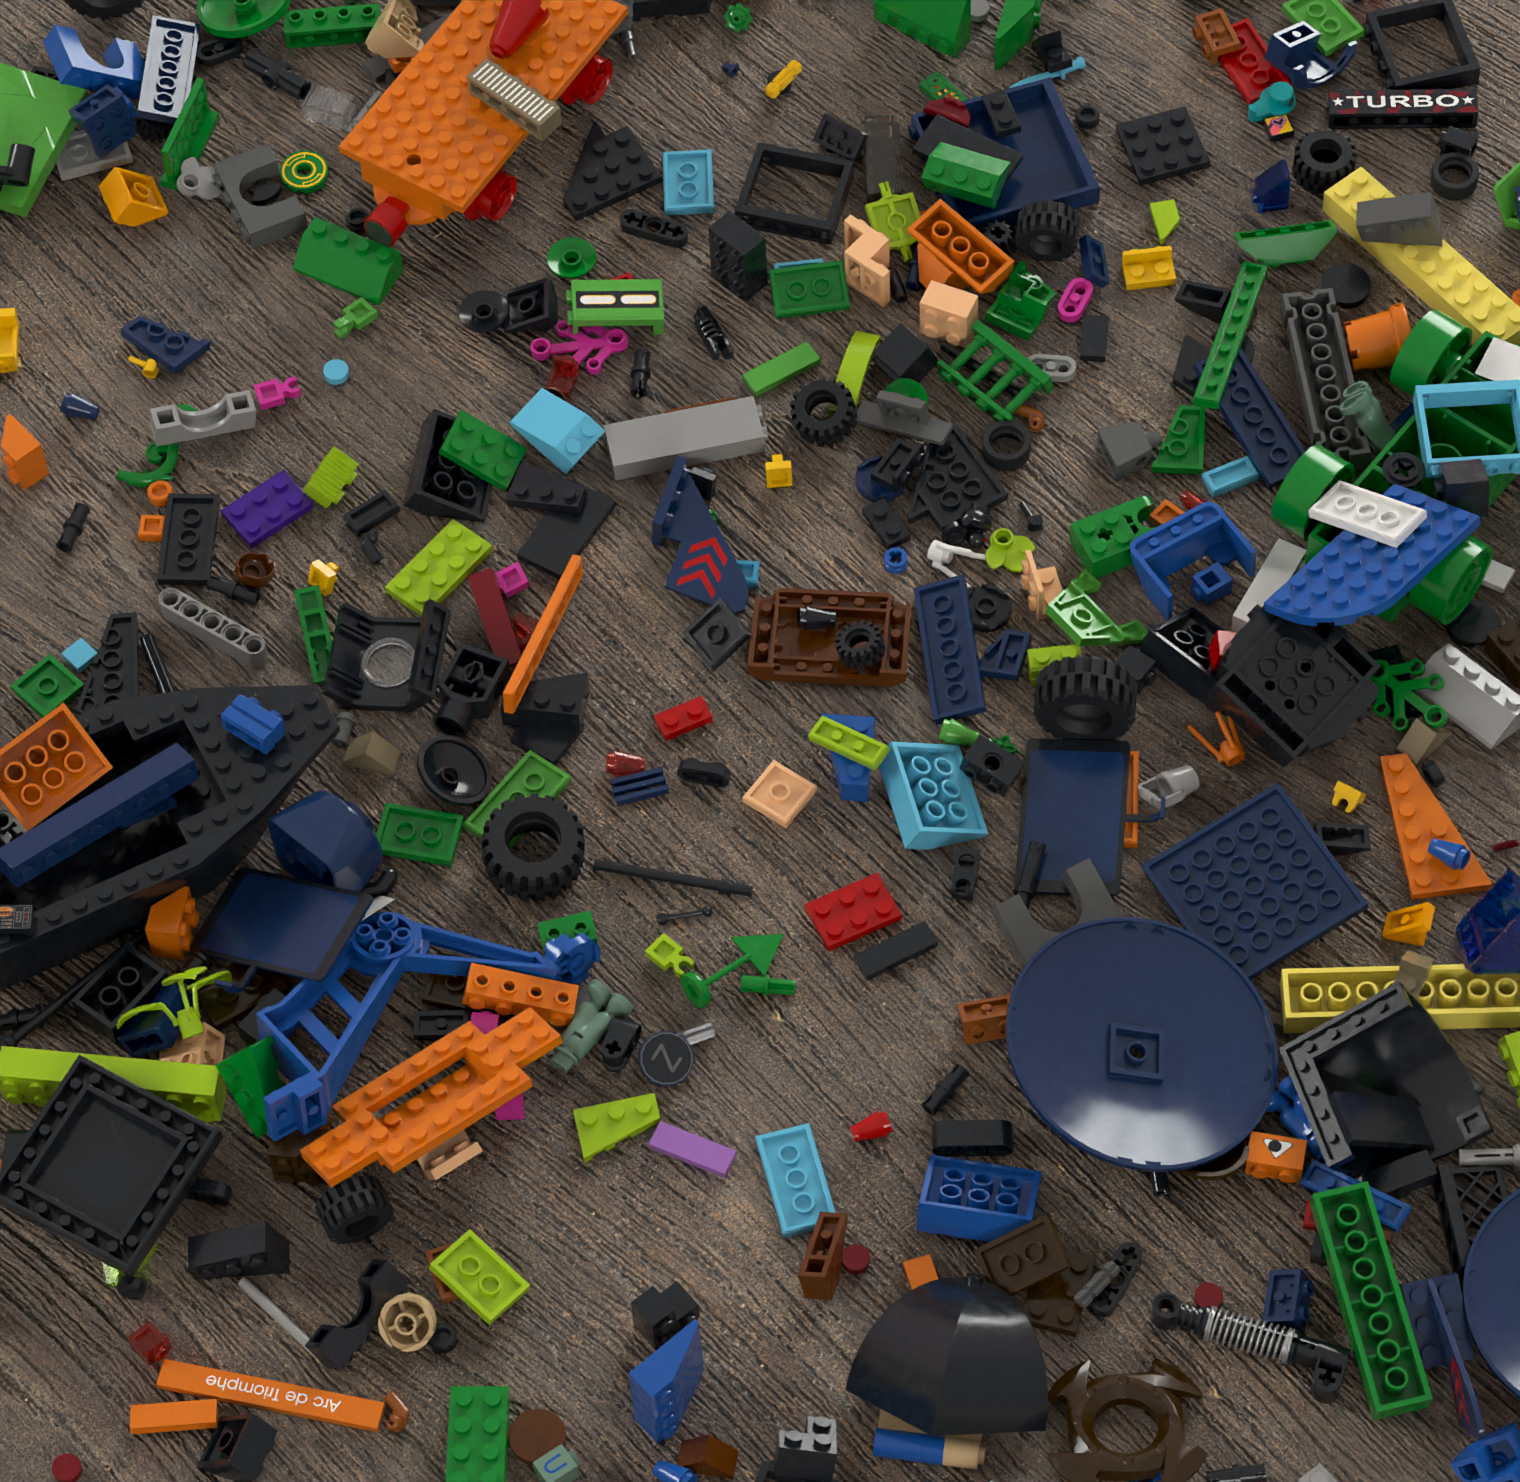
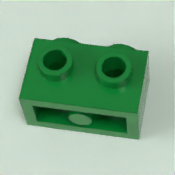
[537,911,598,956]

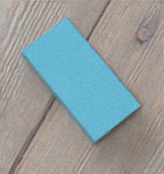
[1201,455,1259,498]

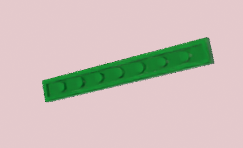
[1193,261,1268,410]

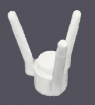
[927,540,986,589]

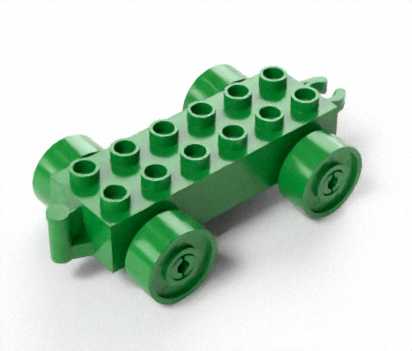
[1271,309,1520,627]

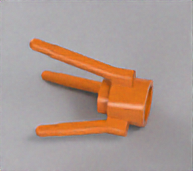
[1187,711,1246,766]

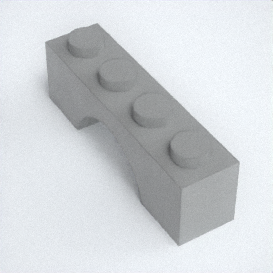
[150,390,256,447]

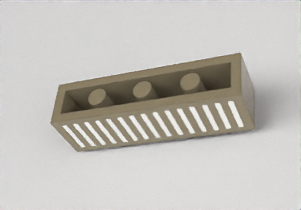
[466,58,562,141]

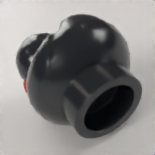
[961,502,992,548]

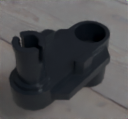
[0,143,35,192]

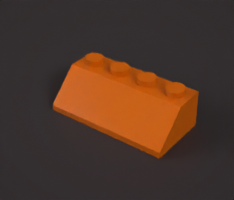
[906,199,1014,294]

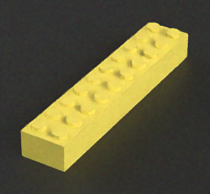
[1322,167,1520,346]
[1280,963,1520,1033]

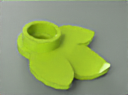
[985,528,1035,572]

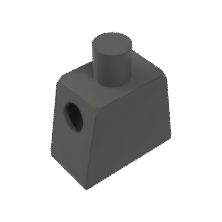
[1097,422,1162,481]

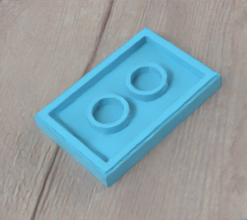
[662,149,714,216]

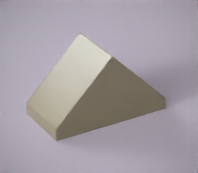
[1396,717,1452,767]
[343,731,401,775]

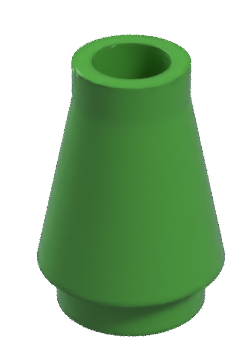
[938,718,979,746]

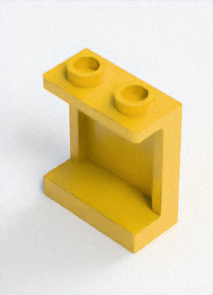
[0,308,19,373]

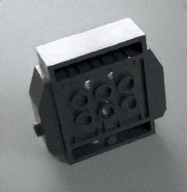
[1205,604,1380,767]

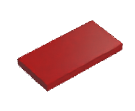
[1217,18,1294,106]

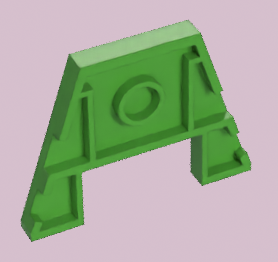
[1045,569,1148,646]

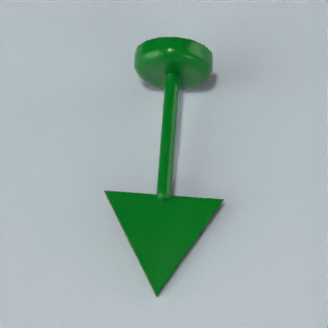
[681,934,784,1008]

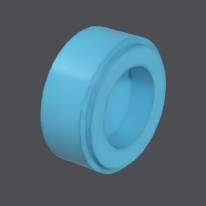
[323,359,349,385]

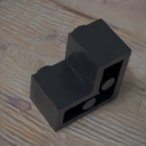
[631,1281,700,1350]
[774,1416,837,1482]

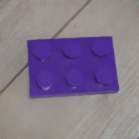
[220,470,314,549]

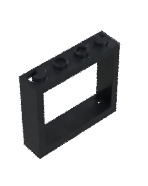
[1363,0,1481,90]
[735,142,854,245]

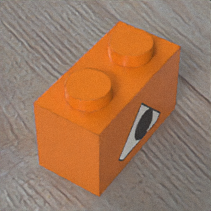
[1245,1131,1307,1183]

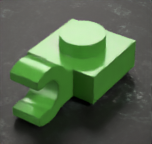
[333,297,378,339]

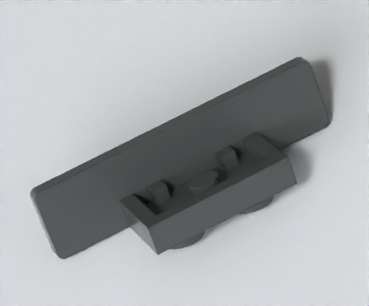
[855,390,953,445]

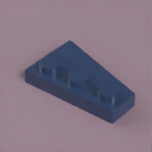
[121,316,210,374]

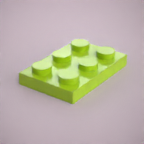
[429,1229,530,1326]

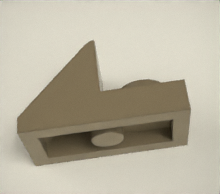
[1393,950,1434,999]

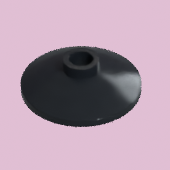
[459,290,509,333]

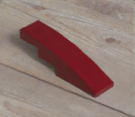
[468,568,522,667]

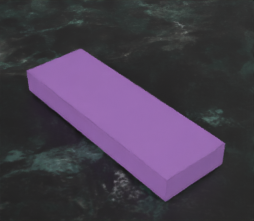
[649,1121,737,1178]

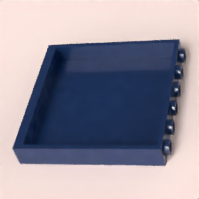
[908,77,1100,230]

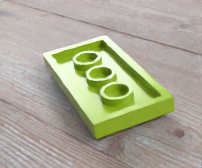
[385,519,493,617]

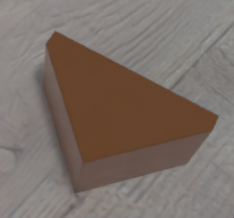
[677,1434,739,1479]

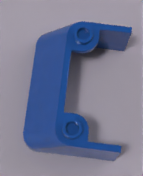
[1130,502,1257,621]

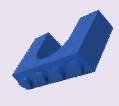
[43,25,145,100]

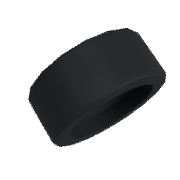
[1431,152,1479,201]
[982,421,1031,471]

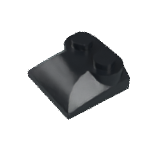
[504,277,558,334]

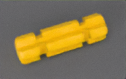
[765,60,802,99]

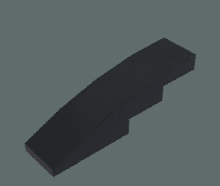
[1312,822,1371,856]

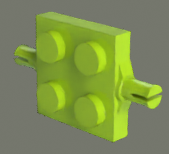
[864,181,921,263]

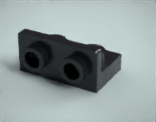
[813,113,868,162]

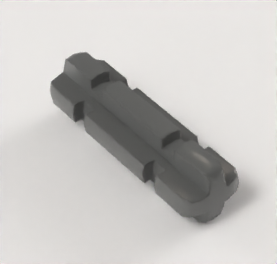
[1074,1261,1120,1308]

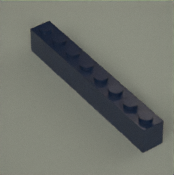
[0,743,199,888]

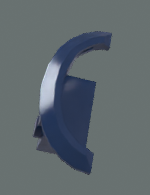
[1264,21,1357,90]

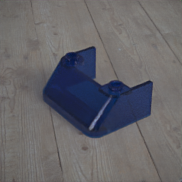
[1456,868,1520,975]

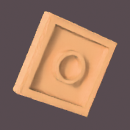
[742,760,817,828]

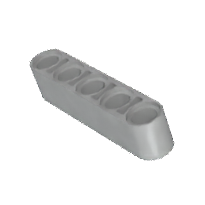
[158,588,268,668]

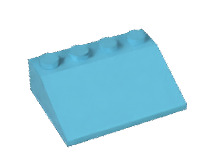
[879,742,988,850]

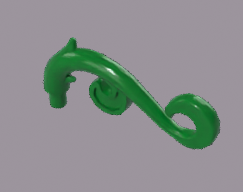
[117,404,197,487]

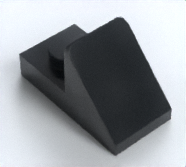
[1032,30,1073,74]

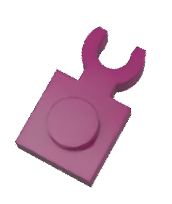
[254,377,301,410]
[495,562,531,598]

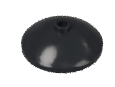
[416,735,492,806]

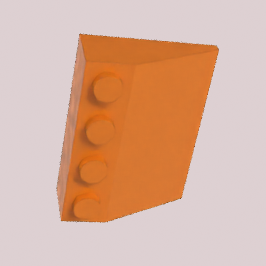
[0,702,113,831]

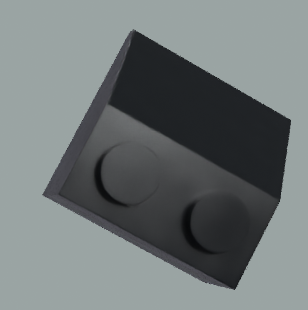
[197,1413,278,1482]

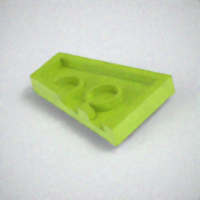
[573,1093,661,1163]

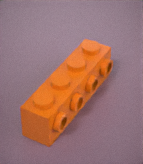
[462,963,579,1026]

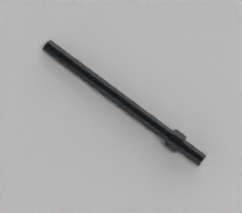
[593,859,753,897]

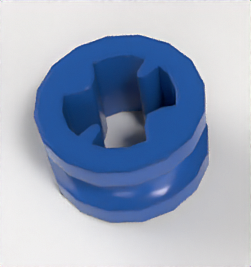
[884,547,908,574]

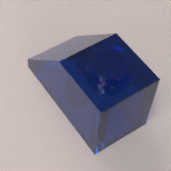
[1250,159,1291,213]

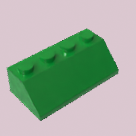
[293,217,404,306]

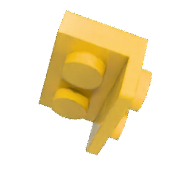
[1121,246,1176,291]

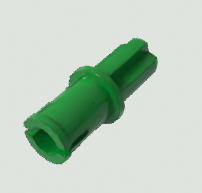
[741,974,796,996]

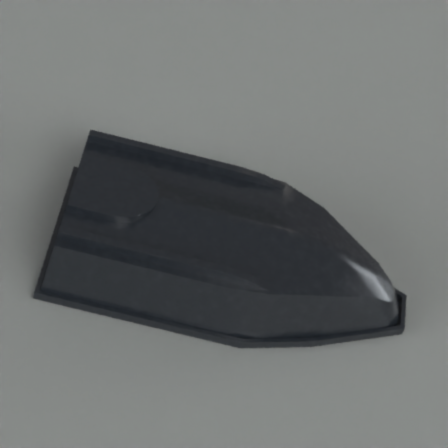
[0,685,340,991]

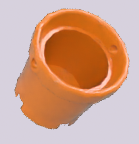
[1344,302,1411,372]

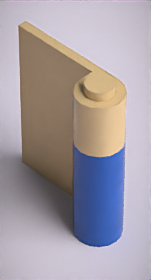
[873,1409,986,1470]

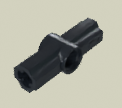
[243,49,312,100]

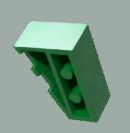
[216,1035,286,1138]

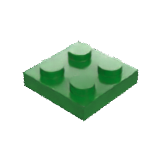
[10,654,84,718]

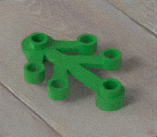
[1369,659,1448,733]

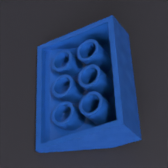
[916,1155,1042,1243]
[628,1319,704,1444]

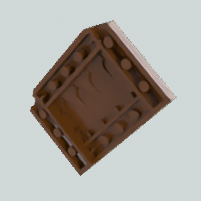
[747,588,912,687]

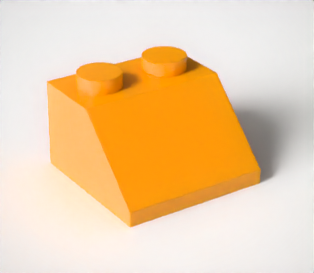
[98,167,169,227]

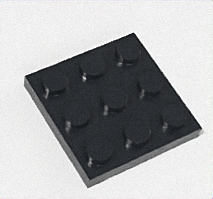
[1115,106,1210,186]

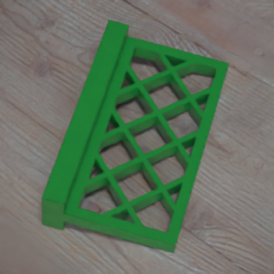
[160,77,220,191]

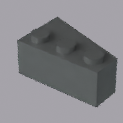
[1356,192,1443,246]

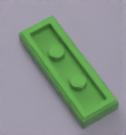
[742,342,820,397]

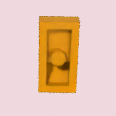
[1382,902,1435,946]

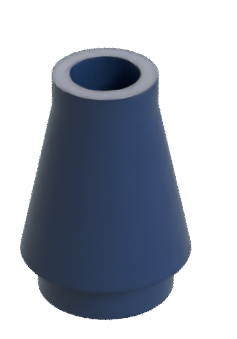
[60,392,100,420]

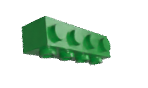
[284,3,381,49]

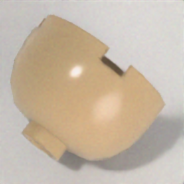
[378,1293,437,1352]

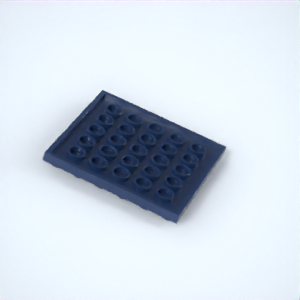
[1141,782,1369,981]

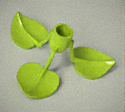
[116,966,232,1039]

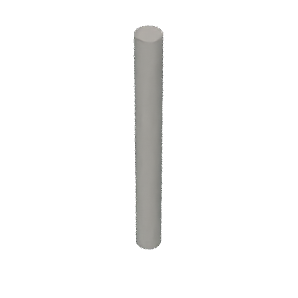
[238,1277,316,1358]

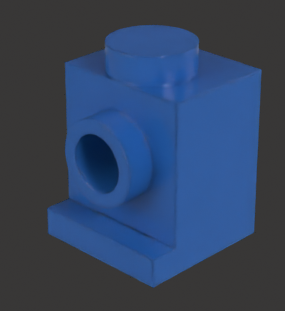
[1190,561,1233,606]

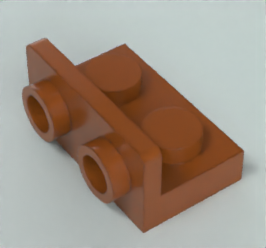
[1192,8,1241,66]
[957,994,1011,1044]

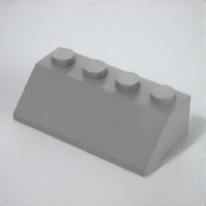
[1414,643,1520,749]

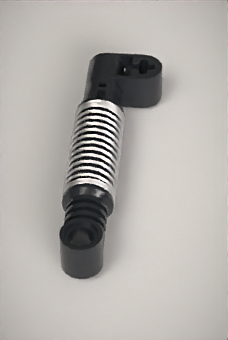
[1151,1292,1351,1403]

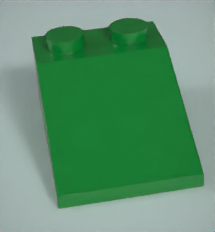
[994,0,1042,70]

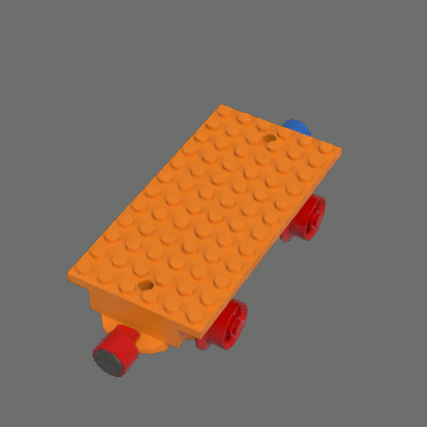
[338,0,628,246]

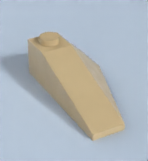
[365,0,424,58]

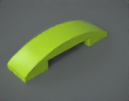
[829,331,881,414]

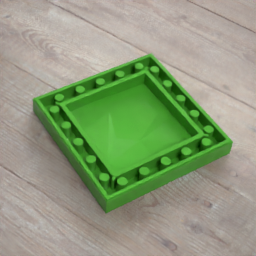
[0,63,89,218]

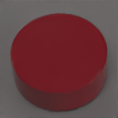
[842,1244,870,1274]
[1194,1283,1223,1309]
[52,1454,82,1482]

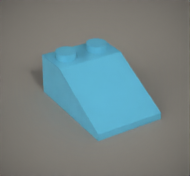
[509,388,605,475]

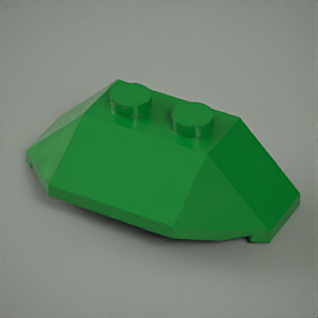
[1233,220,1337,268]

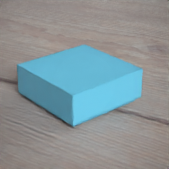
[61,638,98,673]

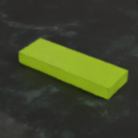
[808,715,890,771]

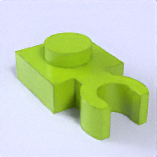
[645,933,695,979]

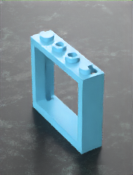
[1413,380,1520,478]

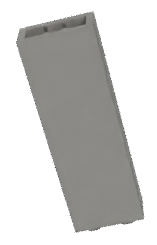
[604,396,769,481]

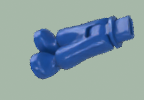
[1264,1075,1327,1165]

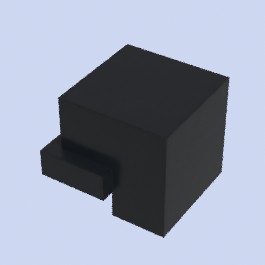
[872,323,938,383]
[1432,459,1490,517]

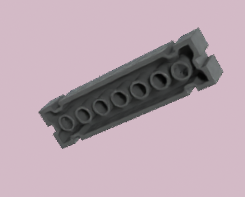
[1281,288,1371,472]

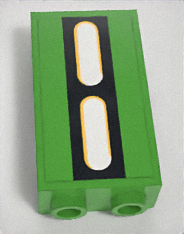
[566,279,664,335]

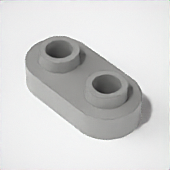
[1028,354,1076,382]

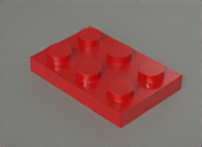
[805,872,902,952]

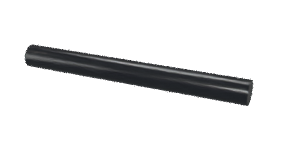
[940,340,1021,398]

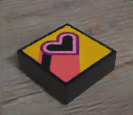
[1263,115,1295,142]

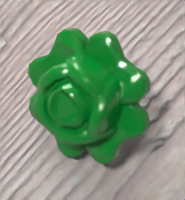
[723,3,753,33]

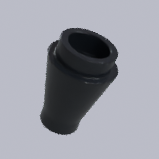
[796,605,836,631]

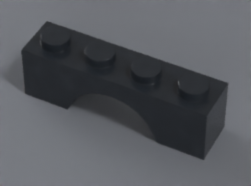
[305,1259,409,1370]

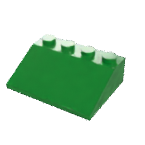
[874,0,971,58]

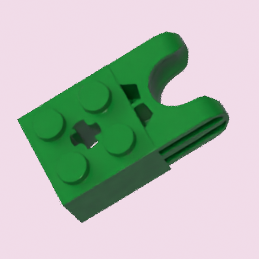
[1070,496,1156,578]

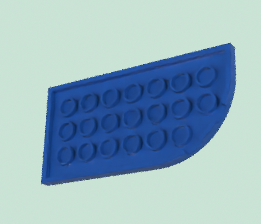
[1264,484,1481,626]

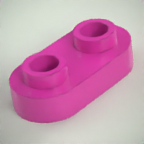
[1058,278,1093,322]

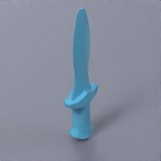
[1009,56,1086,88]

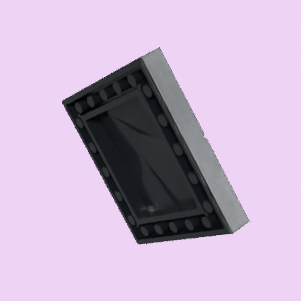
[0,1054,223,1278]

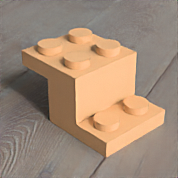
[844,214,890,307]

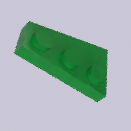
[1151,405,1205,475]

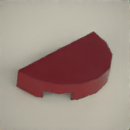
[923,96,970,129]

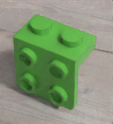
[1493,162,1520,231]

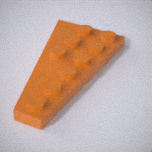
[1379,753,1493,900]

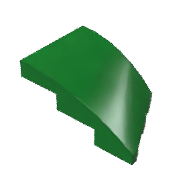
[984,261,1056,341]

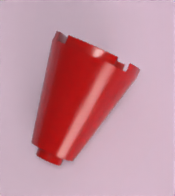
[489,0,550,59]

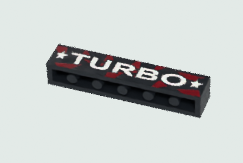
[1327,88,1479,129]

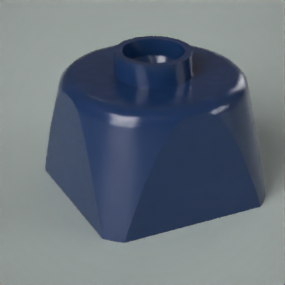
[267,790,383,892]

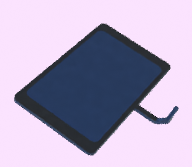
[1015,738,1166,896]
[190,867,373,993]

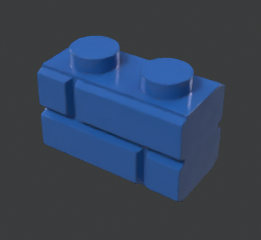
[221,694,286,754]

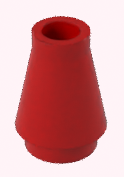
[850,1111,893,1143]

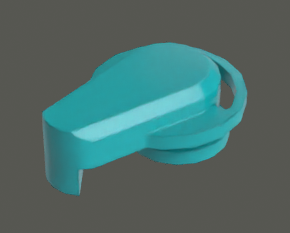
[1248,82,1296,122]

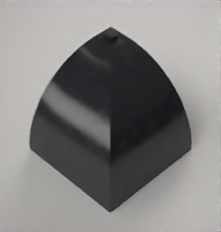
[1279,981,1494,1175]
[845,1273,1048,1436]

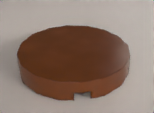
[508,1408,566,1465]

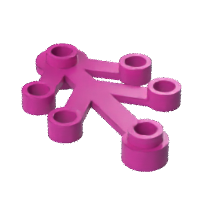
[531,320,629,378]

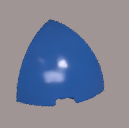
[1450,1422,1520,1482]

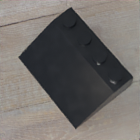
[403,408,493,522]
[1140,607,1225,713]

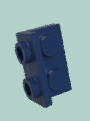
[1262,1269,1314,1332]

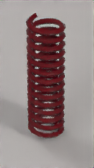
[1491,838,1520,852]

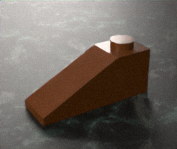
[798,1212,848,1300]

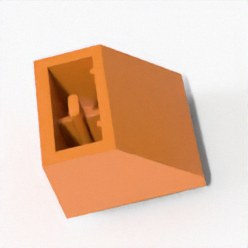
[145,886,199,960]

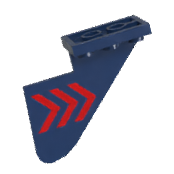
[652,455,749,614]
[1400,1273,1485,1441]

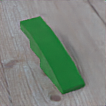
[294,585,332,684]

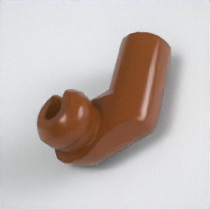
[1015,404,1045,432]
[384,1391,410,1432]

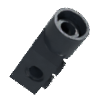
[433,643,511,739]

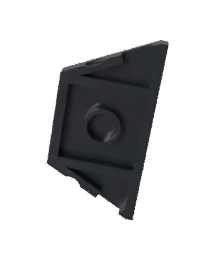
[1172,334,1215,410]

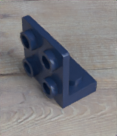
[68,84,138,158]

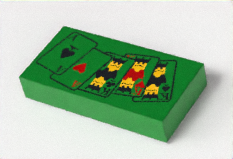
[919,71,968,102]

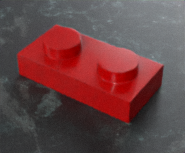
[654,696,713,741]

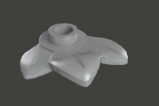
[177,157,222,200]

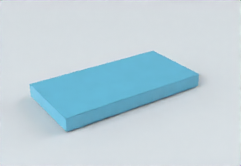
[755,1123,836,1238]

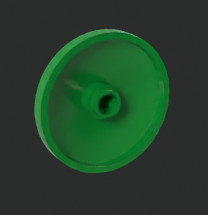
[197,0,291,38]

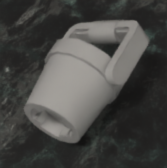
[1138,765,1200,809]

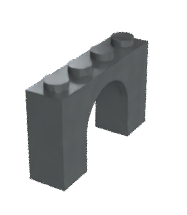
[212,143,308,249]
[991,858,1121,968]

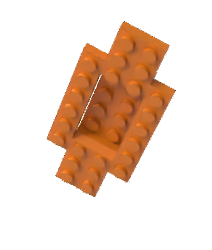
[300,1007,563,1188]

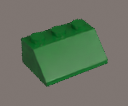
[921,142,1011,209]

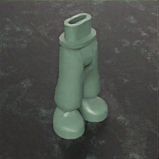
[1339,381,1396,453]
[549,979,633,1073]

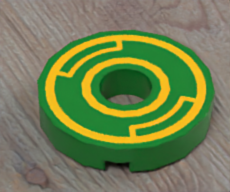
[280,151,329,194]

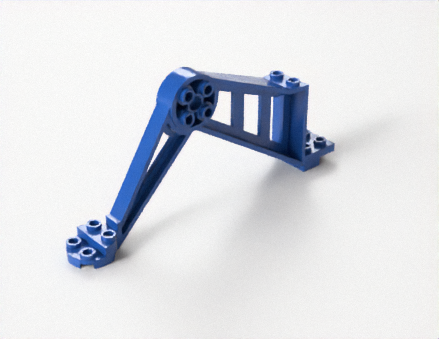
[256,912,601,1142]

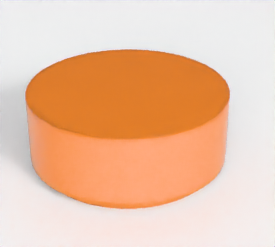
[147,480,173,506]

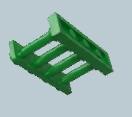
[936,319,1054,422]

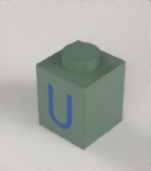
[533,1444,580,1482]

